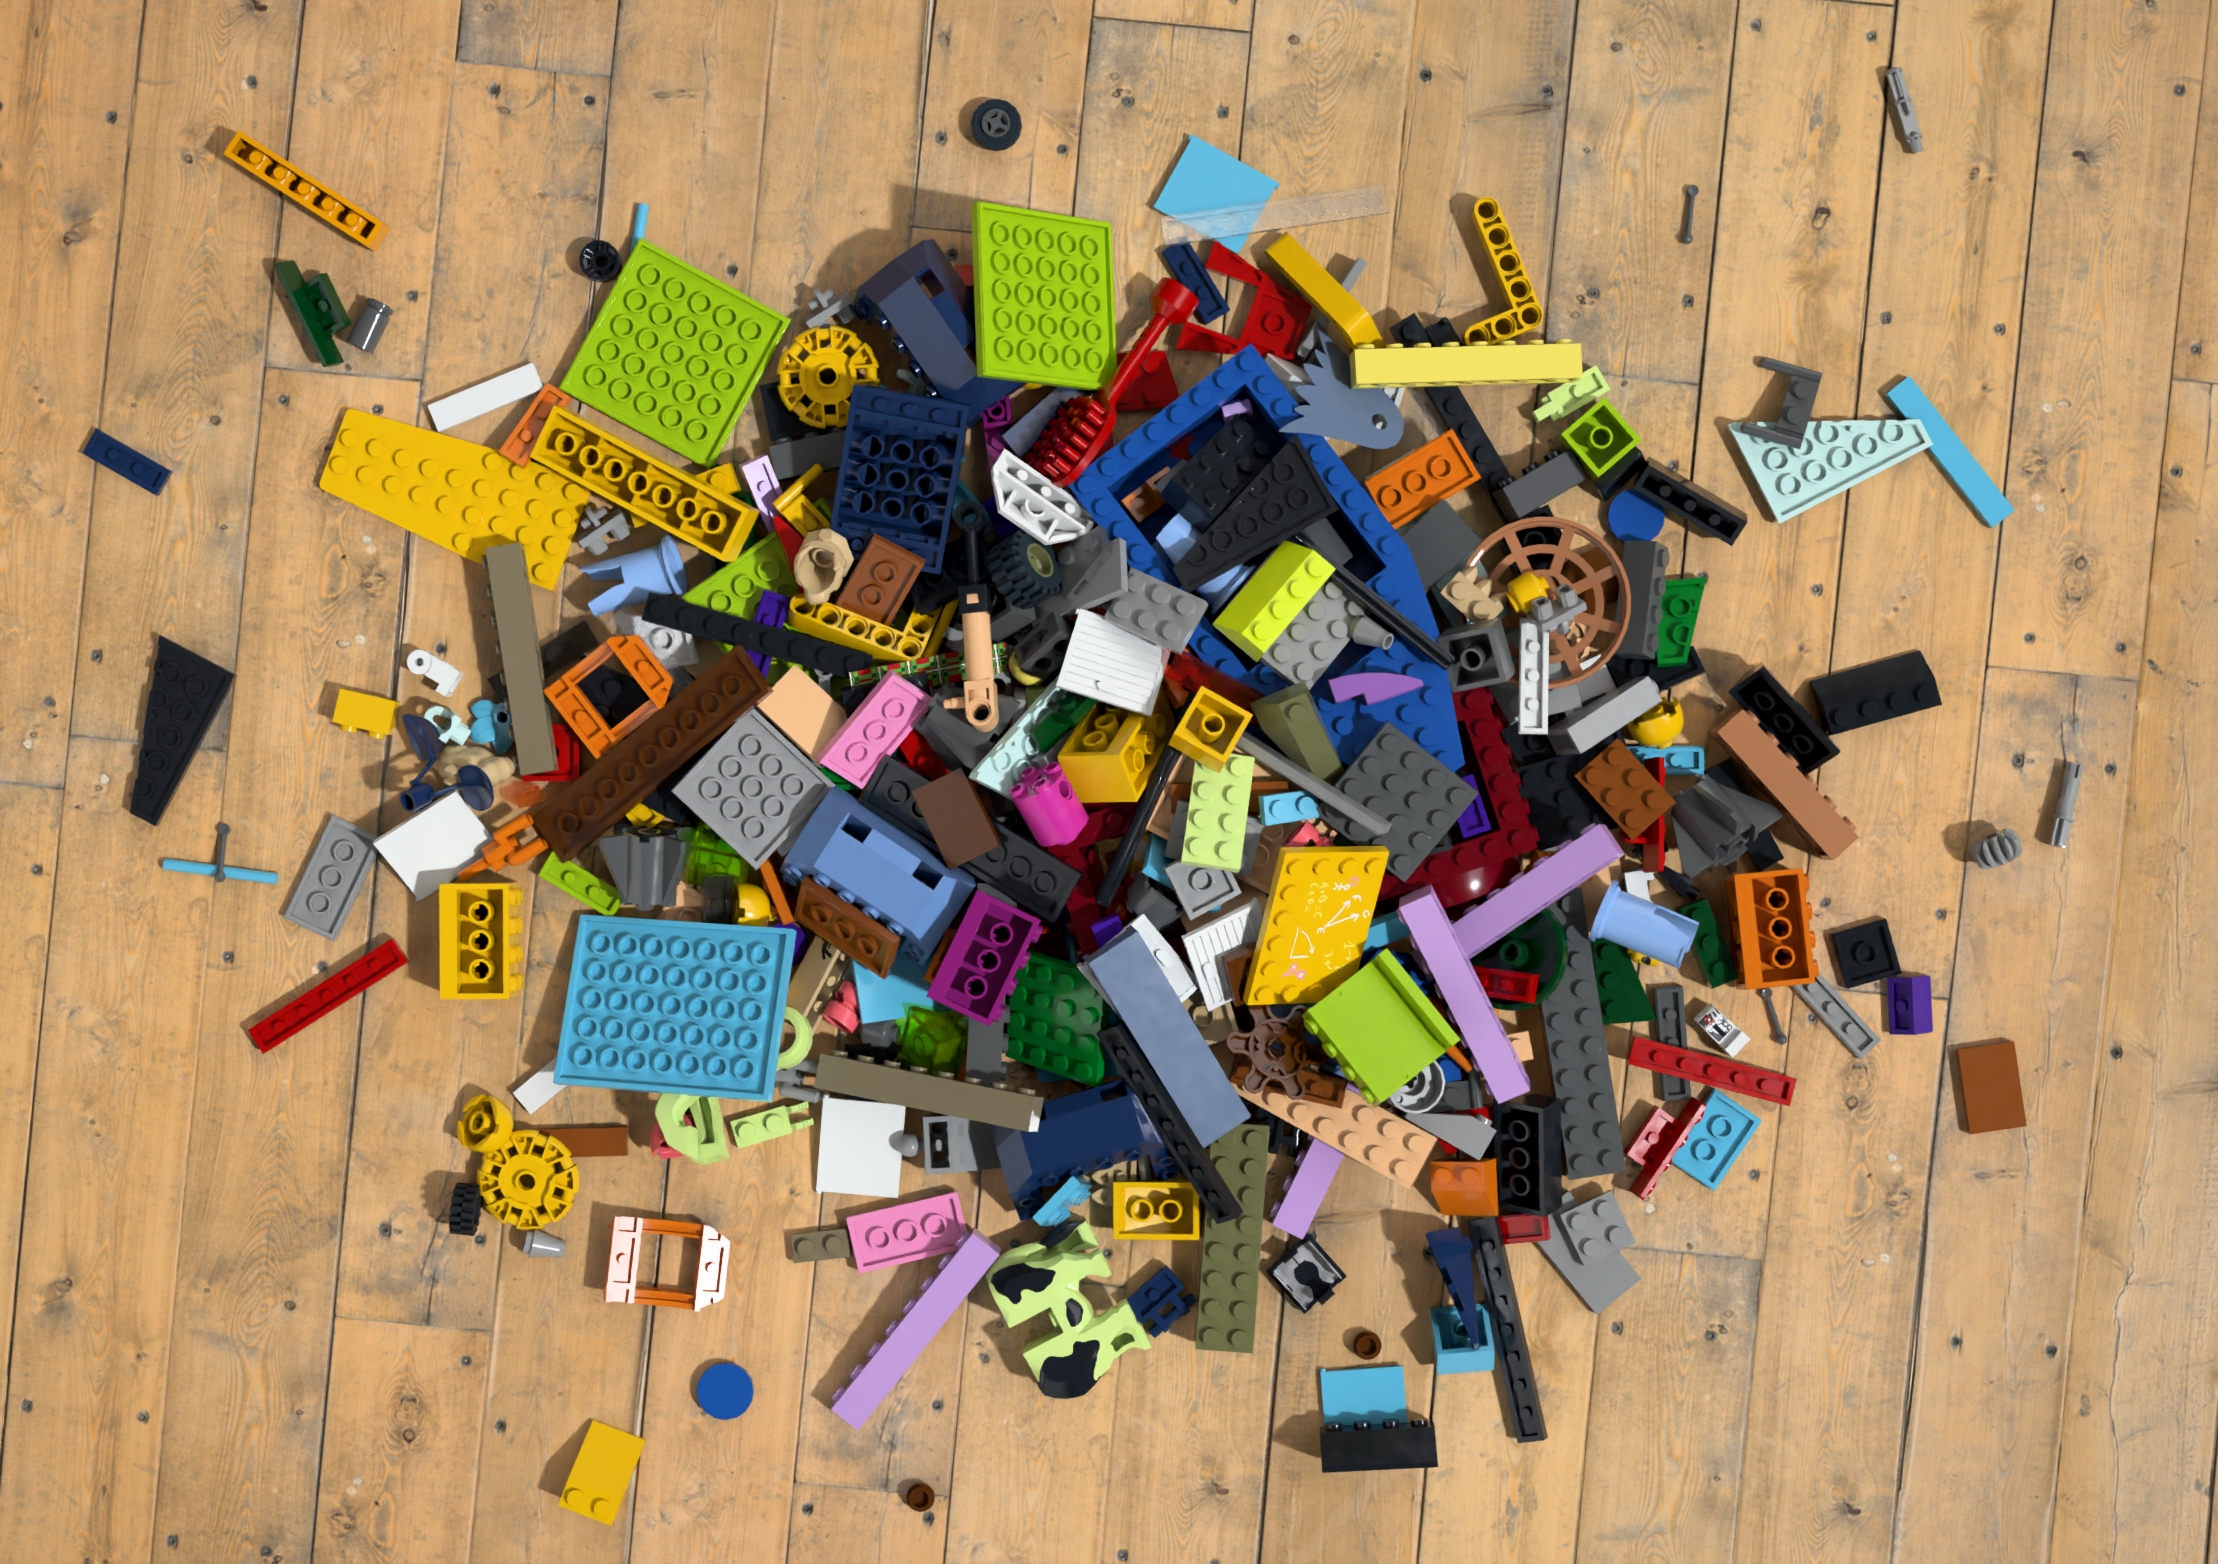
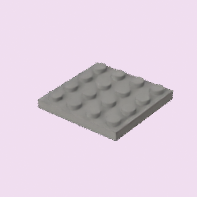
[1214,541,1372,690]
[671,709,835,870]

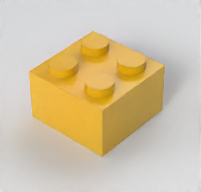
[1168,686,1253,774]

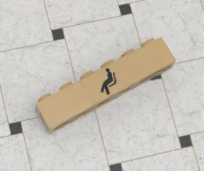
[785,902,874,1035]

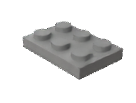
[1104,567,1208,655]
[1164,799,1263,876]

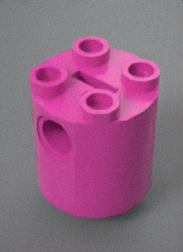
[1008,761,1089,847]

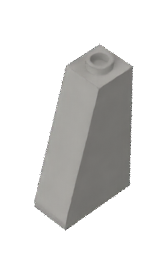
[1546,676,1662,755]

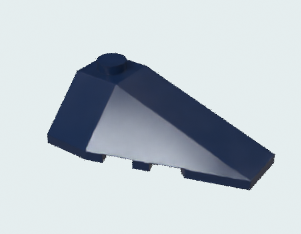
[1425,1227,1480,1350]

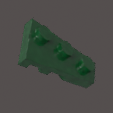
[1592,938,1657,1025]

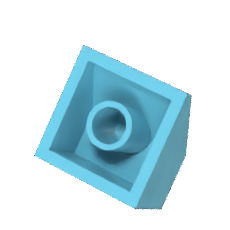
[1430,1303,1495,1375]

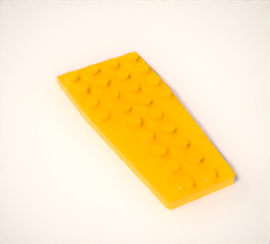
[319,409,592,591]

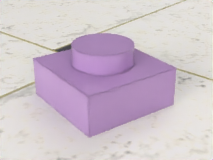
[1221,399,1254,425]

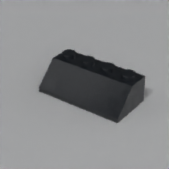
[1810,650,1942,736]
[1728,662,1841,775]
[1493,1094,1562,1217]
[1319,1417,1438,1473]

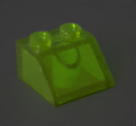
[688,821,750,892]
[900,1006,968,1078]

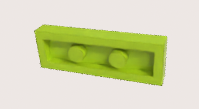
[538,851,622,917]

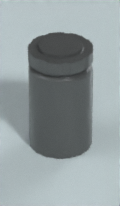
[347,298,394,354]

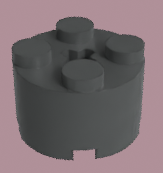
[1126,872,1184,931]

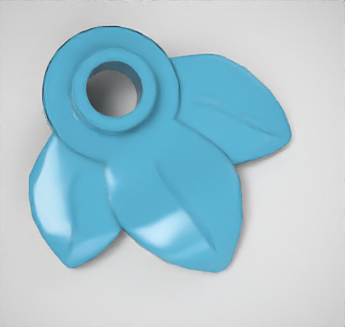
[470,700,514,755]

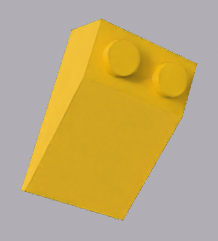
[1113,1179,1203,1240]
[558,1419,646,1526]

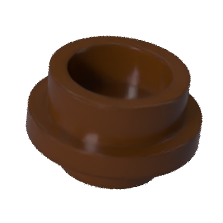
[1353,1331,1382,1360]
[906,1483,935,1512]

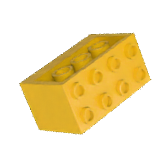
[1057,685,1176,803]
[439,882,523,999]

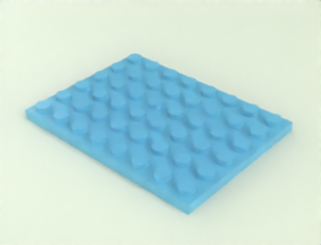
[553,914,797,1102]

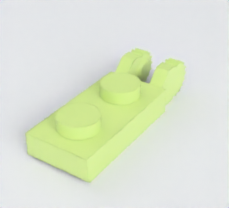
[730,1101,814,1149]

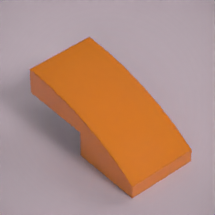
[1119,466,1170,526]

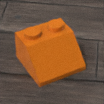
[1430,1158,1498,1216]

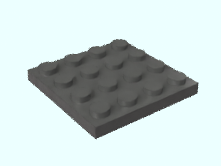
[1316,720,1479,882]

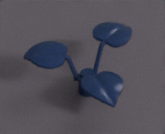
[399,714,494,813]

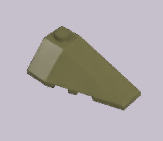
[1251,681,1345,786]

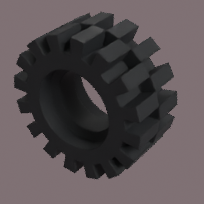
[449,1182,483,1236]

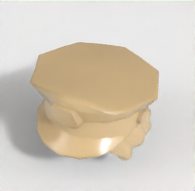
[794,528,854,605]

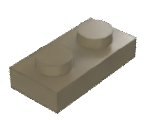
[791,1227,851,1263]

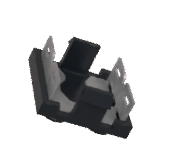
[1266,1233,1347,1314]

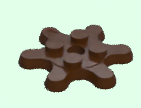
[1226,1005,1329,1100]

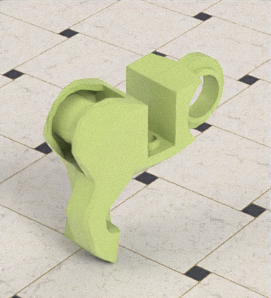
[654,1006,813,1165]

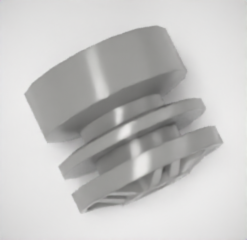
[1385,1060,1445,1114]

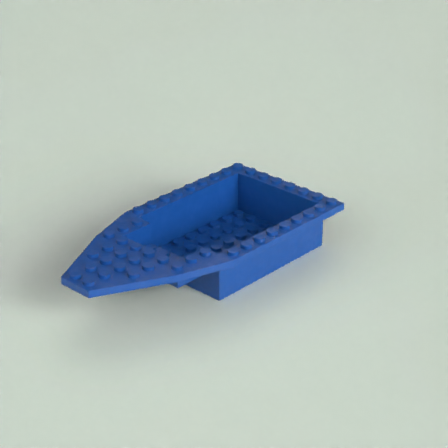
[1067,343,1465,772]

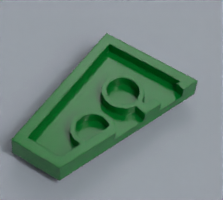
[1656,577,1706,667]

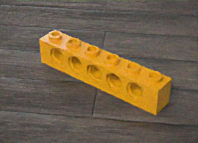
[223,130,390,252]

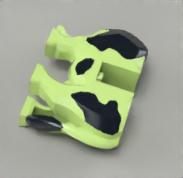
[985,1219,1151,1399]

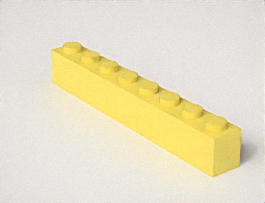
[1349,339,1583,389]

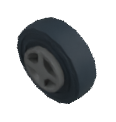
[971,99,1022,151]

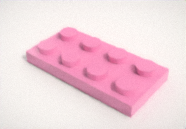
[817,669,932,789]
[846,1191,968,1274]

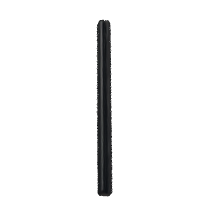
[1284,532,1455,670]
[1095,691,1197,907]

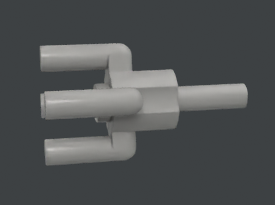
[774,1058,827,1103]

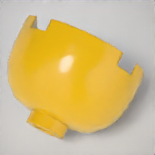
[1626,697,1684,749]
[729,883,775,927]
[457,1094,514,1153]

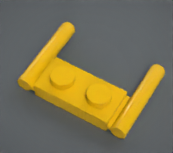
[772,464,831,539]

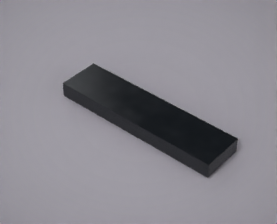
[1704,758,1784,872]

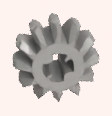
[1970,828,2023,870]

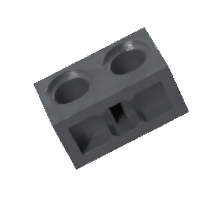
[1014,611,1075,681]

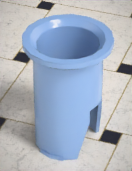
[1151,513,1257,616]
[580,534,688,617]
[1589,880,1699,968]

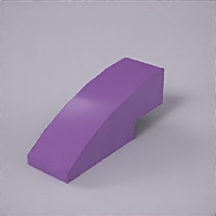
[1327,673,1423,706]

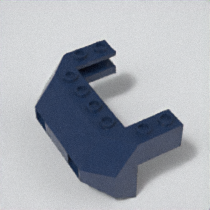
[853,239,1028,431]
[990,1078,1184,1221]

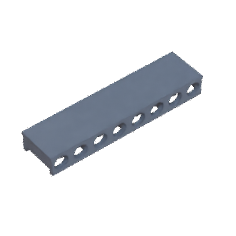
[1082,925,1251,1148]

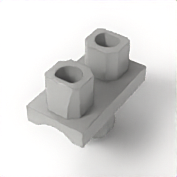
[803,287,857,329]
[577,506,630,557]
[1527,584,1587,635]

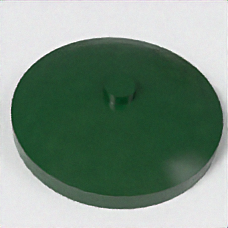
[1469,907,1568,1011]

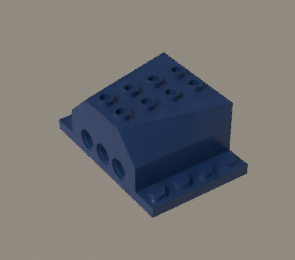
[830,383,970,575]

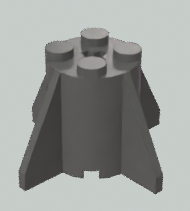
[914,683,1021,781]
[1671,774,1782,880]
[600,821,698,911]

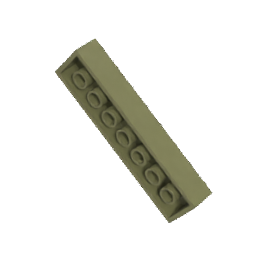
[1195,1119,1270,1353]

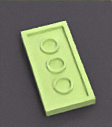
[1181,754,1255,872]

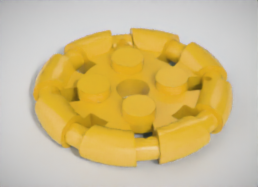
[777,325,880,429]
[476,1129,580,1230]

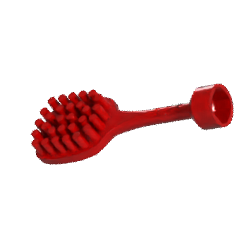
[1025,277,1199,488]

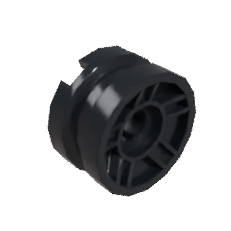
[579,240,622,283]

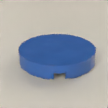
[1607,489,1665,543]
[697,1362,754,1420]

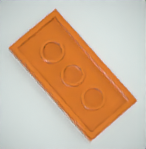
[1364,429,1481,529]

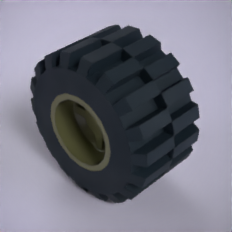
[988,529,1062,610]

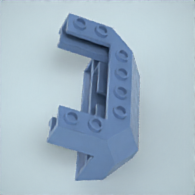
[779,784,980,966]

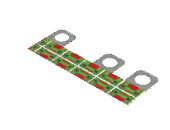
[849,642,1012,698]

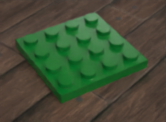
[1005,949,1109,1087]

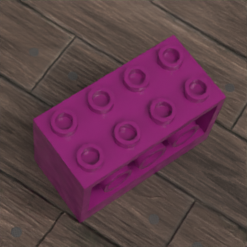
[926,889,1043,1027]

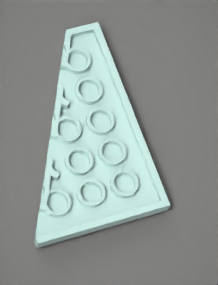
[1727,419,1933,524]
[969,675,1080,800]

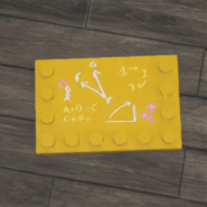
[1243,846,1390,1005]

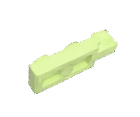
[1531,365,1611,423]

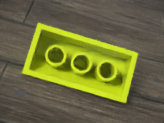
[1212,540,1336,662]

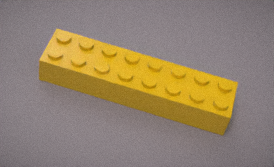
[530,405,760,562]

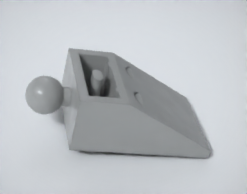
[898,1114,1002,1175]

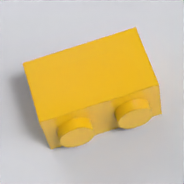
[332,688,401,739]

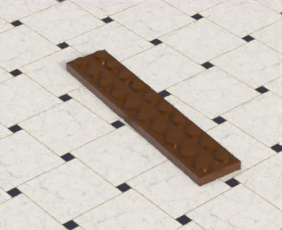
[532,645,774,863]

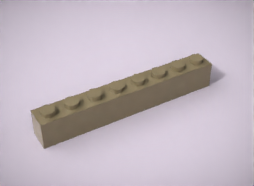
[482,543,559,775]
[814,1049,1044,1132]

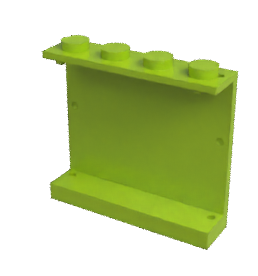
[1302,948,1461,1108]

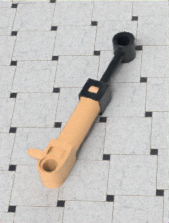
[943,501,999,732]

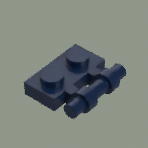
[1126,1265,1198,1338]

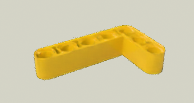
[1462,197,1543,346]
[1264,232,1386,353]
[788,593,943,665]

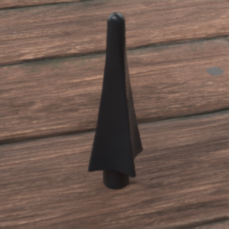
[1632,848,1700,900]

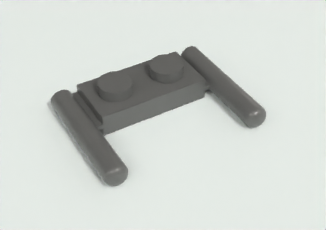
[1740,357,1823,449]
[1397,1047,1483,1115]

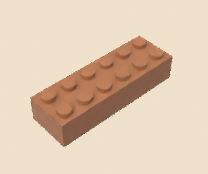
[1708,709,1859,860]

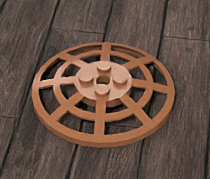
[1457,517,1631,690]

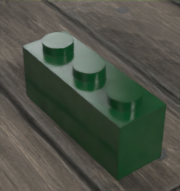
[1675,897,1739,989]

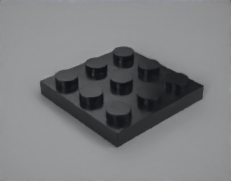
[1512,745,1619,851]

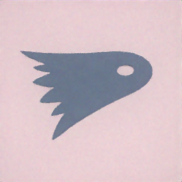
[1279,322,1404,449]

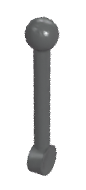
[1682,185,1699,244]
[214,823,231,882]
[1760,988,1787,1045]

